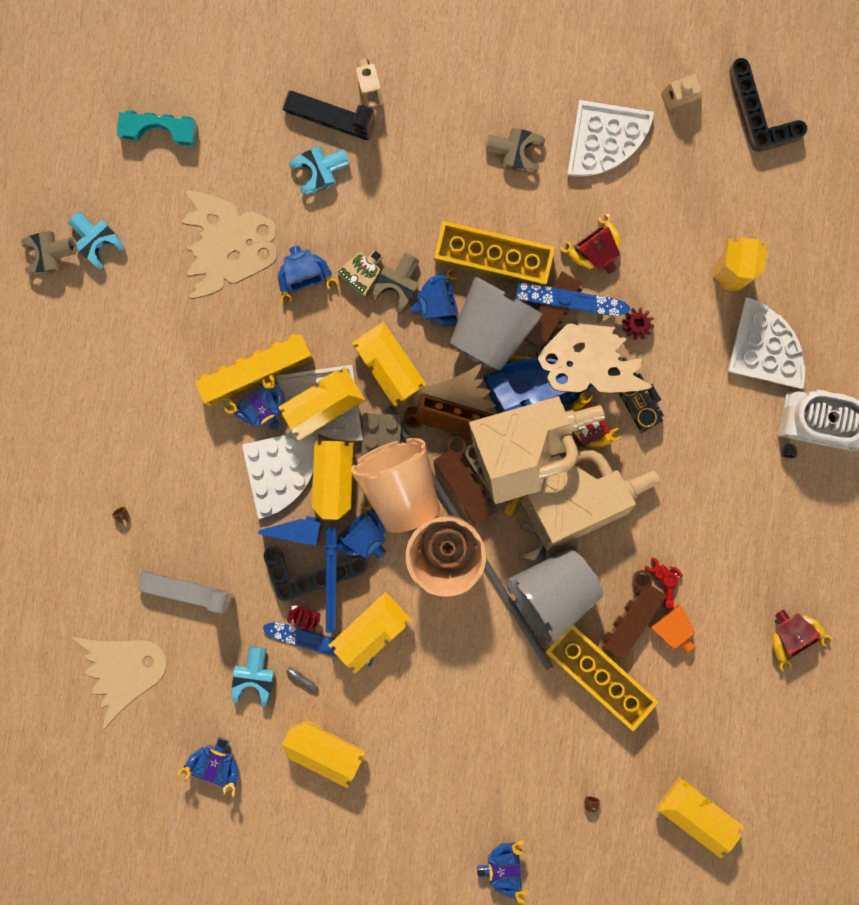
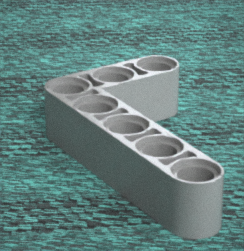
[138,571,234,614]

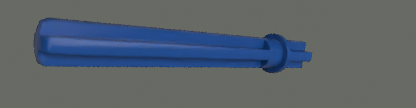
[324,528,339,633]

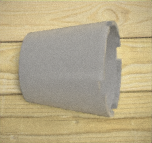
[450,277,543,371]
[506,549,603,645]

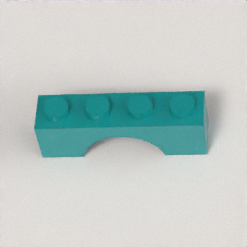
[117,110,198,147]

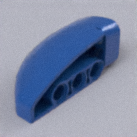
[484,358,593,414]

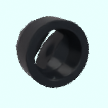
[781,443,797,458]

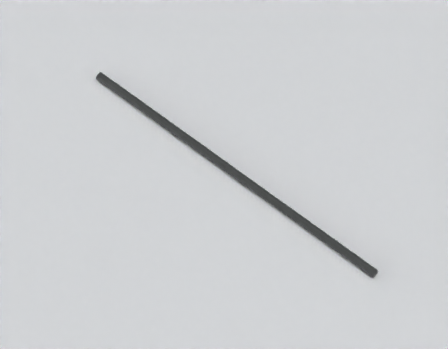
[385,405,553,670]

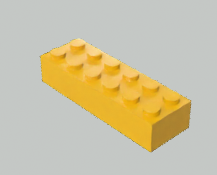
[434,221,555,286]
[195,334,314,407]
[544,625,659,731]

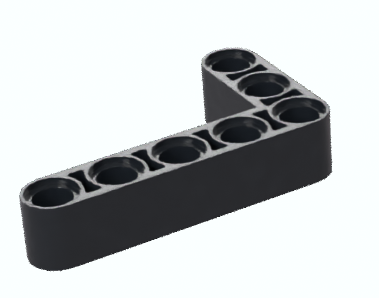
[729,58,808,152]
[282,91,376,140]
[263,547,367,601]

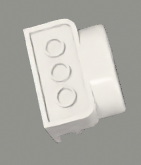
[778,390,859,451]

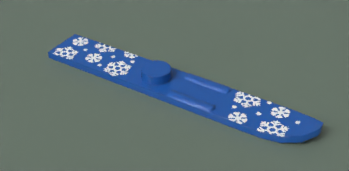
[516,282,630,316]
[263,622,374,667]

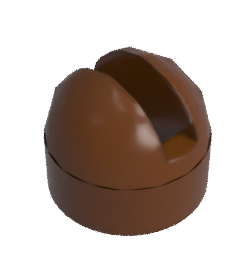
[112,507,129,523]
[584,796,600,813]

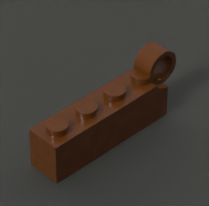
[524,271,582,359]
[403,393,495,439]
[433,436,495,525]
[602,570,666,660]

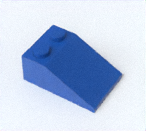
[258,516,323,546]

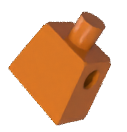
[649,604,695,653]

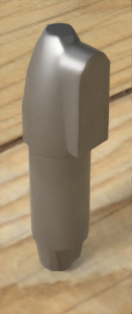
[286,666,319,691]

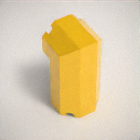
[713,238,768,292]
[352,322,427,408]
[278,367,366,441]
[312,441,354,520]
[329,592,412,674]
[282,720,366,788]
[656,777,744,858]

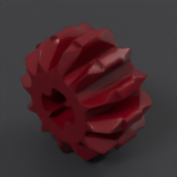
[622,307,654,340]
[287,605,321,631]

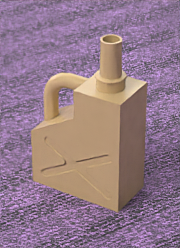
[469,396,605,504]
[519,449,660,552]

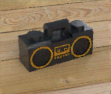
[618,372,664,433]

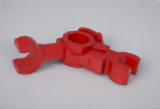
[644,557,683,609]

